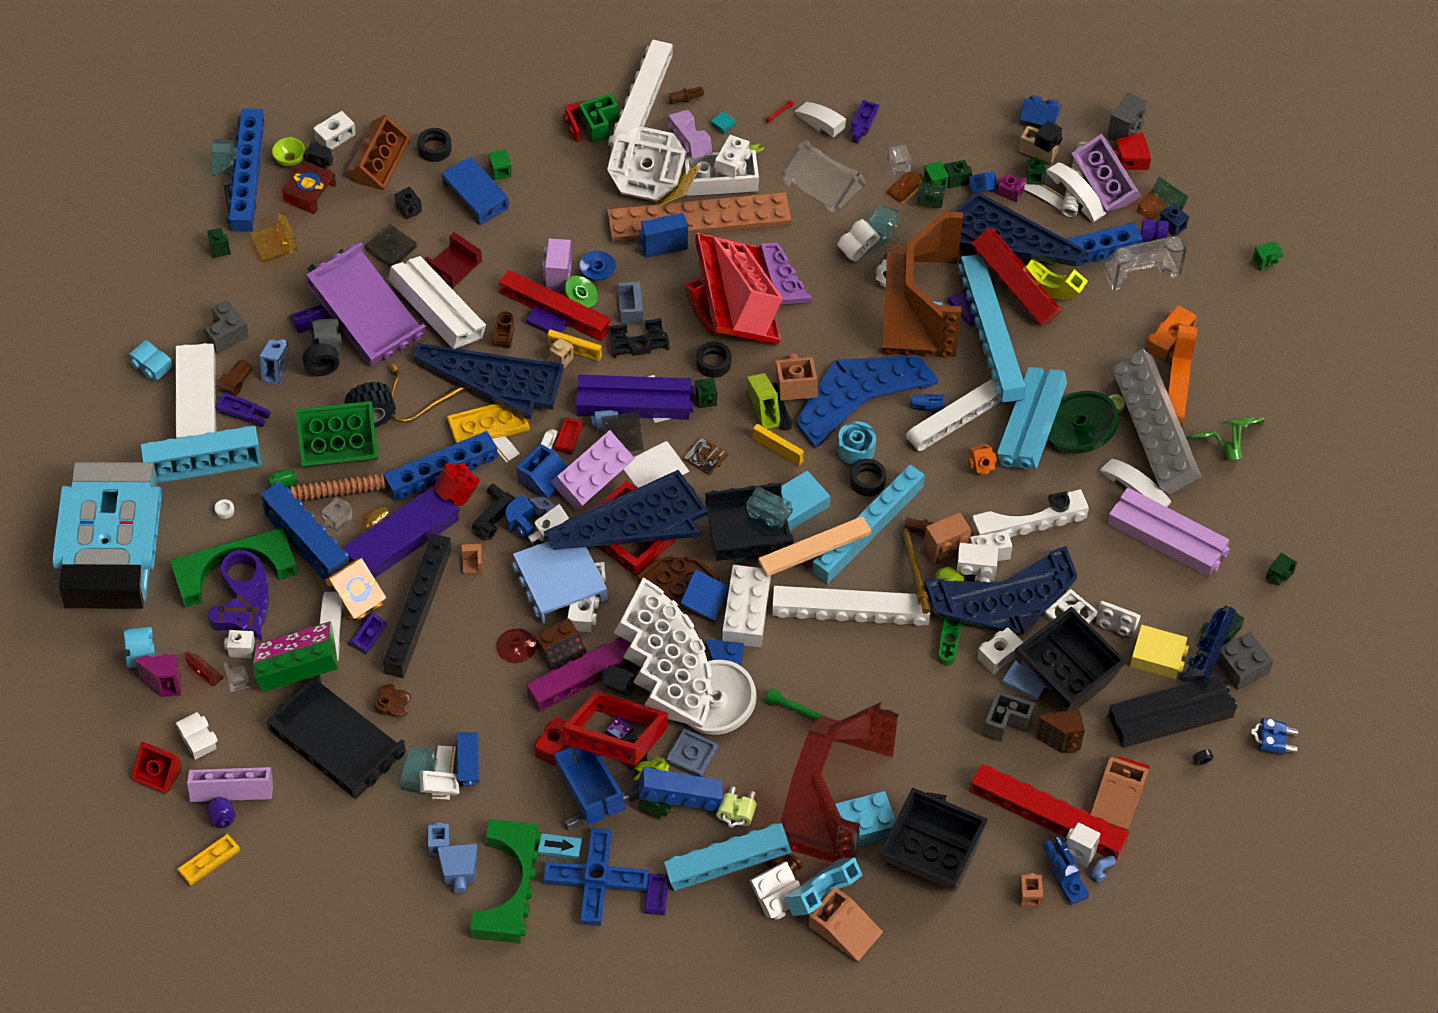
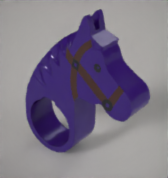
[208,550,269,641]

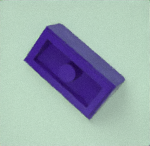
[290,304,332,333]
[347,612,388,654]

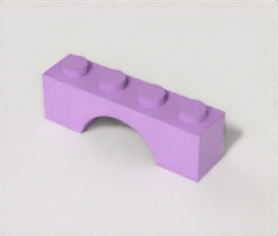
[667,110,713,159]

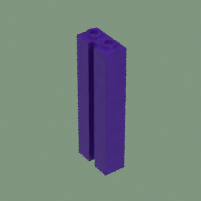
[576,374,694,420]
[342,486,459,578]

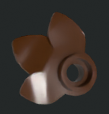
[374,684,411,717]

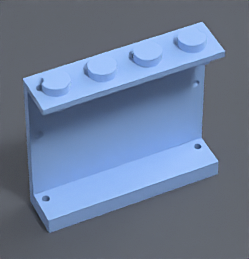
[512,541,608,623]

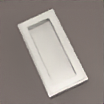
[419,771,459,796]

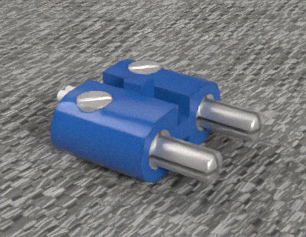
[1251,718,1298,755]

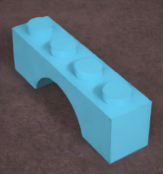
[784,857,863,916]

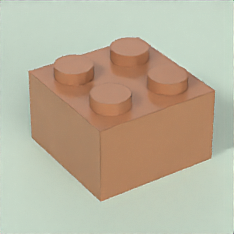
[923,512,971,565]

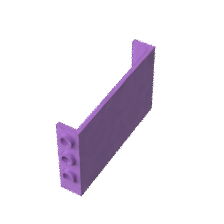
[305,242,426,367]

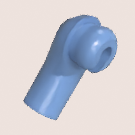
[1091,856,1116,882]

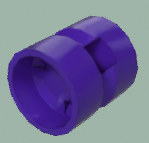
[1141,218,1169,244]

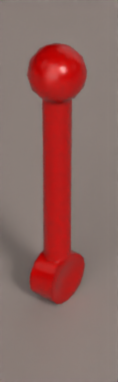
[766,100,794,123]

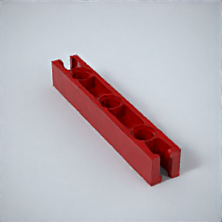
[499,270,611,342]

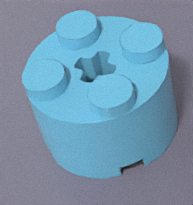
[837,421,876,465]
[123,627,155,668]

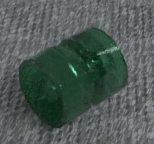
[917,182,945,208]

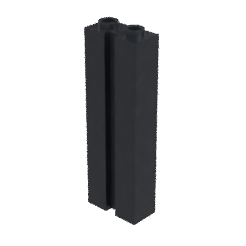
[1108,675,1237,748]

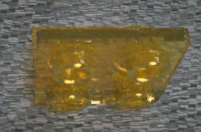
[251,212,297,262]

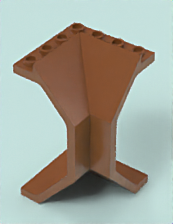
[882,211,963,357]

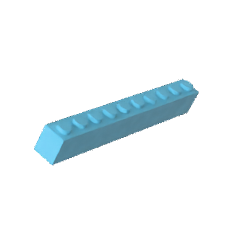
[958,255,1025,402]

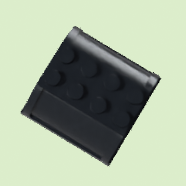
[1014,606,1126,711]
[879,787,988,893]

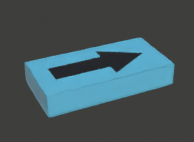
[538,834,582,860]

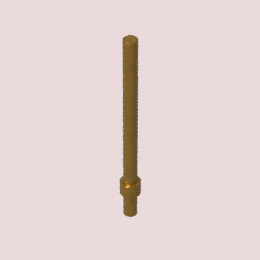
[902,528,930,614]

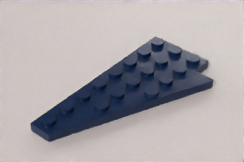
[954,192,1088,266]

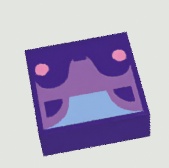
[605,717,634,739]

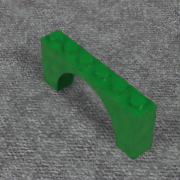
[170,528,298,608]
[470,819,542,944]

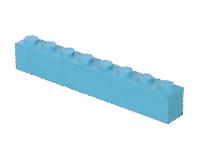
[812,465,925,585]

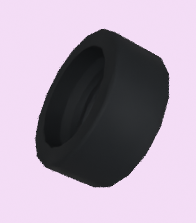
[417,128,452,162]
[696,341,732,378]
[302,343,340,376]
[850,459,886,496]

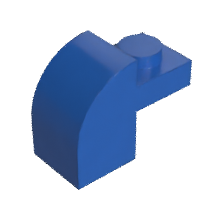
[506,494,535,542]

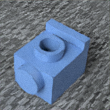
[428,823,450,856]

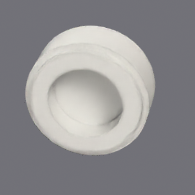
[214,499,234,519]

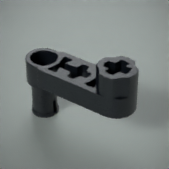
[472,483,516,540]

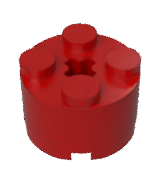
[434,463,480,506]

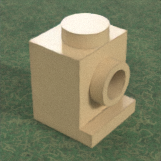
[547,338,573,368]

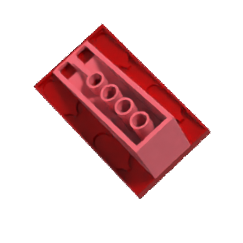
[695,233,783,345]

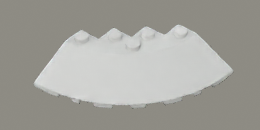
[614,578,712,728]

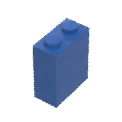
[638,213,688,258]

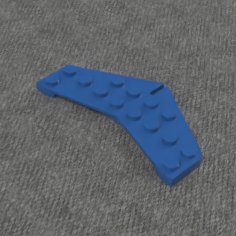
[797,356,938,448]

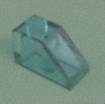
[211,139,238,176]

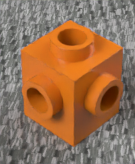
[968,444,997,475]

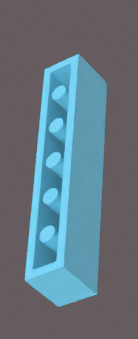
[664,823,792,891]

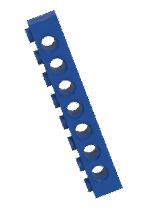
[227,109,265,231]

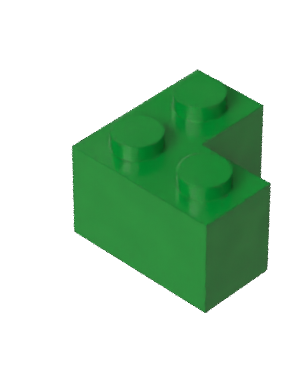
[579,93,618,142]

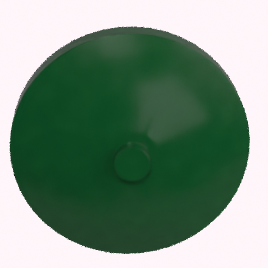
[1047,391,1119,454]

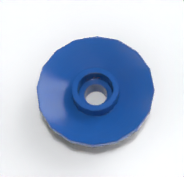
[580,251,616,281]

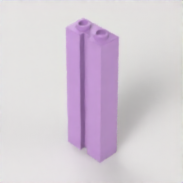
[1107,487,1230,577]

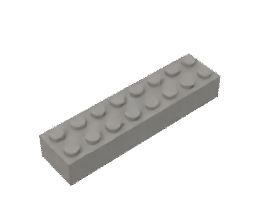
[1111,349,1202,495]

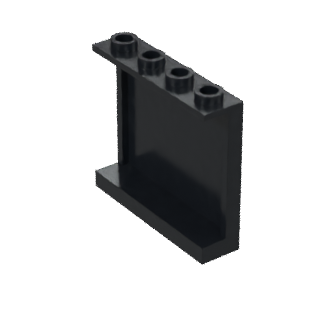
[705,483,794,561]

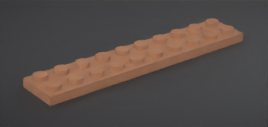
[608,192,791,242]

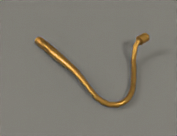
[389,364,468,422]

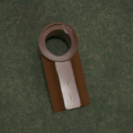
[217,359,253,396]

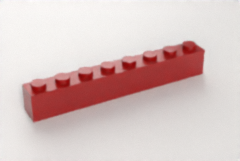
[969,764,1129,862]

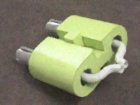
[716,786,757,827]

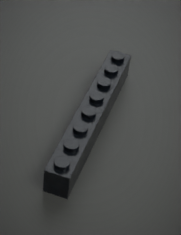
[383,533,452,679]

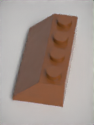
[346,115,411,190]

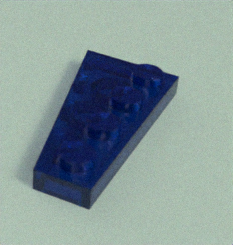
[1178,607,1236,682]

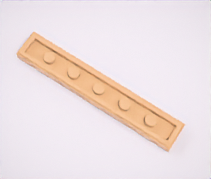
[758,516,872,577]

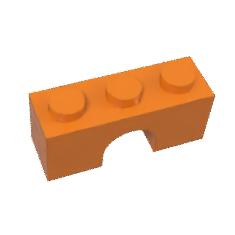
[1146,305,1197,362]

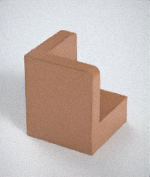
[462,544,483,575]

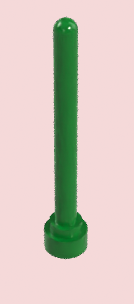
[765,688,856,736]

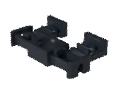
[610,318,669,359]

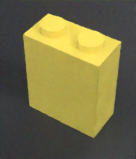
[1130,625,1189,680]

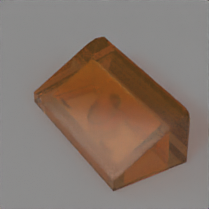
[886,171,925,204]
[1137,183,1172,219]

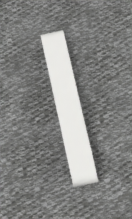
[906,379,1002,451]

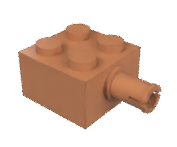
[776,353,818,400]

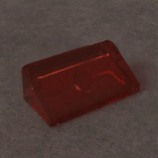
[184,652,224,686]

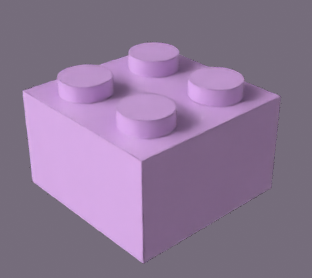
[542,239,572,291]

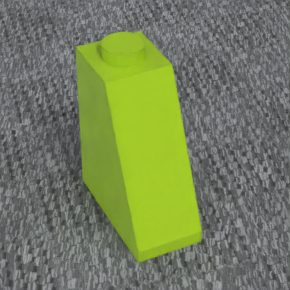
[747,373,781,429]

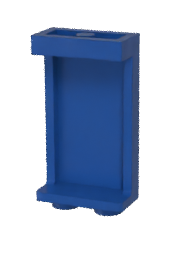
[442,157,509,225]

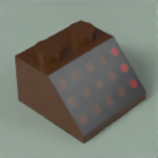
[535,618,587,670]
[1036,709,1085,753]

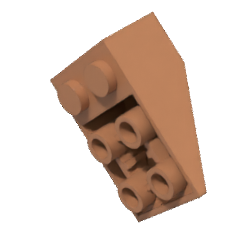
[1091,756,1149,831]
[808,887,883,962]

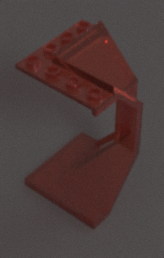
[780,702,899,863]

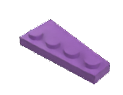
[760,243,812,305]

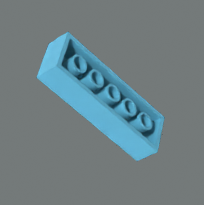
[141,426,262,483]

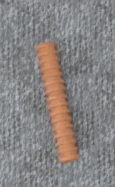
[290,473,386,501]

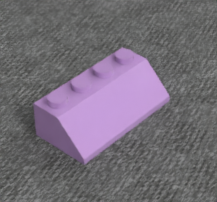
[1072,134,1142,212]

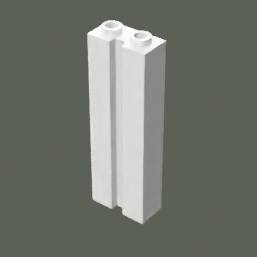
[388,256,486,349]
[176,343,216,439]

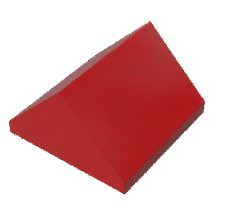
[131,741,182,794]

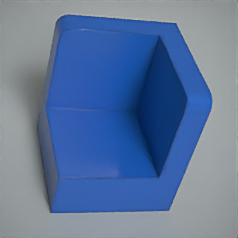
[969,171,998,194]

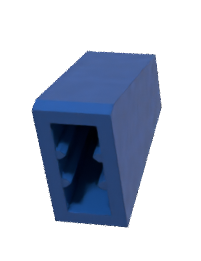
[457,732,479,786]

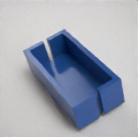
[554,747,625,825]

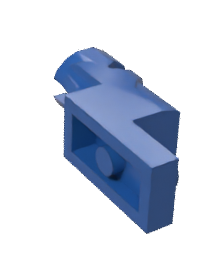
[1043,836,1089,906]

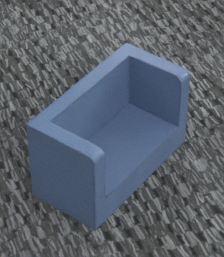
[618,282,643,324]

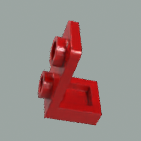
[563,101,585,142]

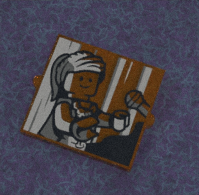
[683,437,728,476]

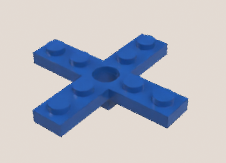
[544,828,649,926]

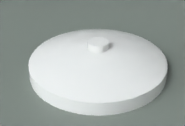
[687,660,757,735]

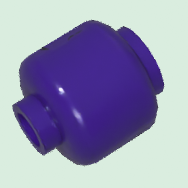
[206,797,236,828]

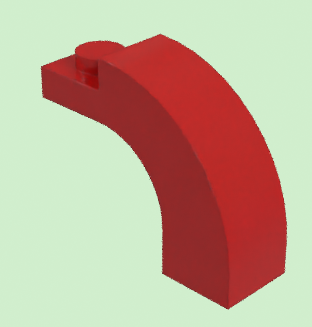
[684,278,724,335]

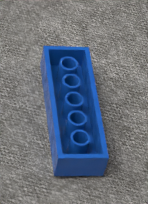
[261,482,350,591]

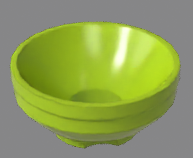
[272,137,305,166]

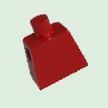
[1113,132,1151,170]

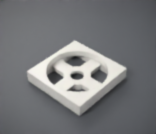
[1044,589,1098,624]

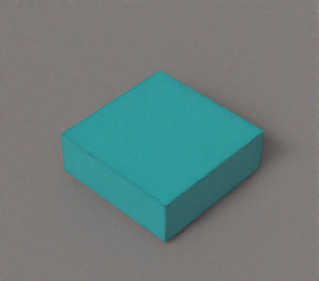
[711,111,736,134]

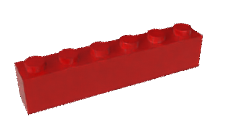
[972,228,1062,325]

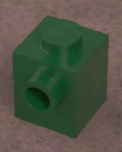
[944,160,972,188]
[695,377,717,408]

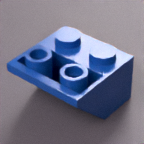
[1020,95,1062,125]
[516,444,567,499]

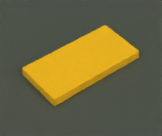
[447,403,530,444]

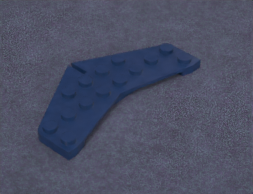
[923,546,1077,636]

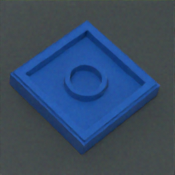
[679,569,729,622]

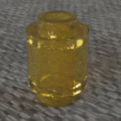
[362,506,391,531]

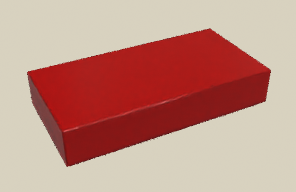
[554,417,583,455]

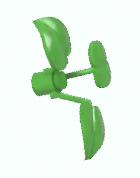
[1186,417,1265,460]

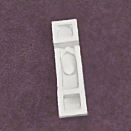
[1046,162,1106,223]
[1100,459,1171,507]
[320,592,343,661]

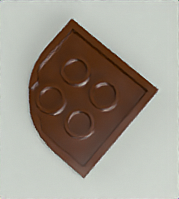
[637,556,720,612]

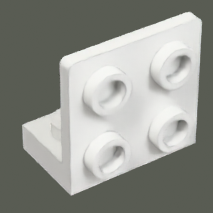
[1095,601,1141,638]

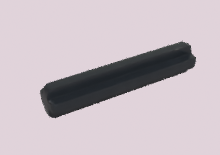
[771,382,792,431]

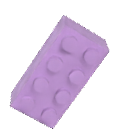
[551,430,635,511]

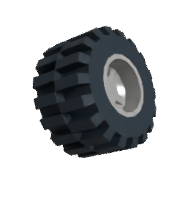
[344,381,396,427]

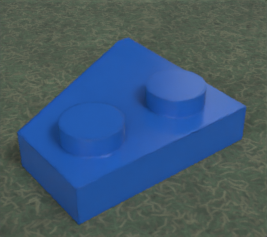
[706,639,744,666]

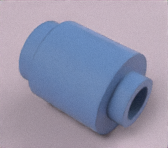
[591,410,619,430]

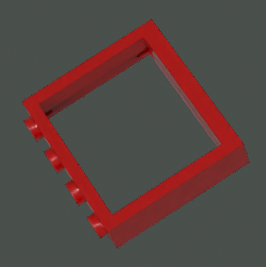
[596,480,677,577]
[562,691,668,766]

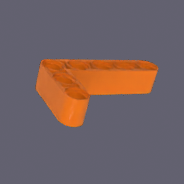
[1168,325,1198,426]

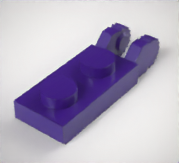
[215,393,271,427]

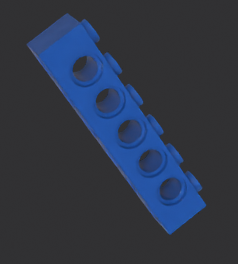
[384,431,498,502]

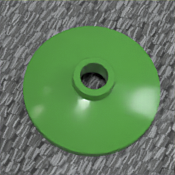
[565,276,598,308]

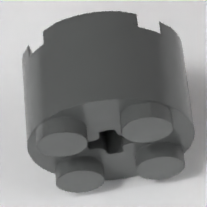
[310,318,341,355]

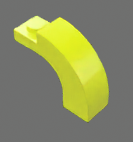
[1026,259,1088,300]

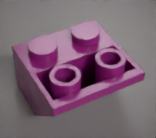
[136,654,181,697]

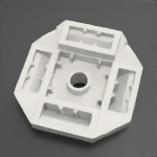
[607,126,686,202]

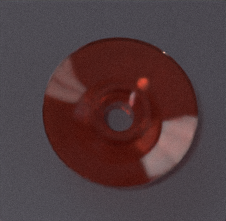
[497,629,536,663]

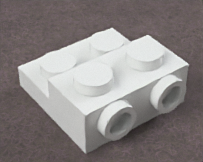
[749,861,801,920]

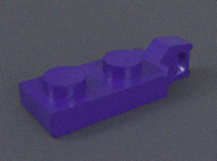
[851,100,880,143]

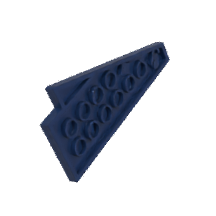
[414,343,564,420]
[544,470,708,550]

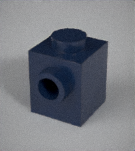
[1160,204,1189,237]

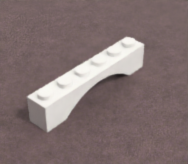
[971,489,1089,538]

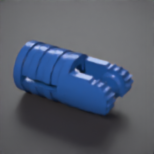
[909,394,944,411]

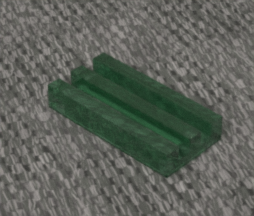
[1151,177,1188,210]

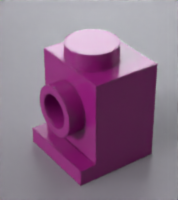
[996,173,1026,202]

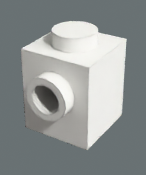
[224,630,255,658]

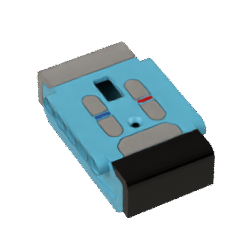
[53,462,162,609]

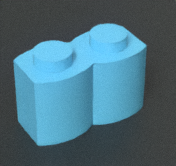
[129,340,173,381]

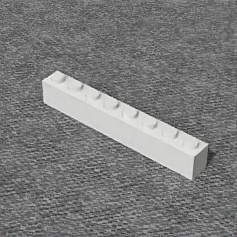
[608,40,673,154]
[772,586,930,626]

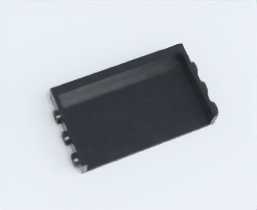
[267,675,406,800]

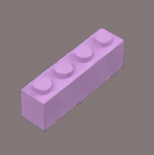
[187,767,273,802]

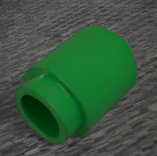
[268,468,297,488]

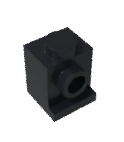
[304,142,333,170]

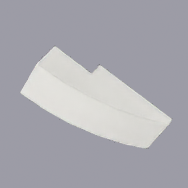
[794,102,846,137]

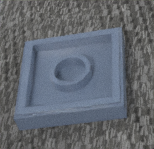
[665,729,719,777]

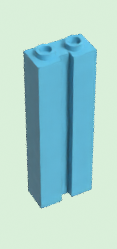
[997,367,1067,469]
[734,471,830,563]

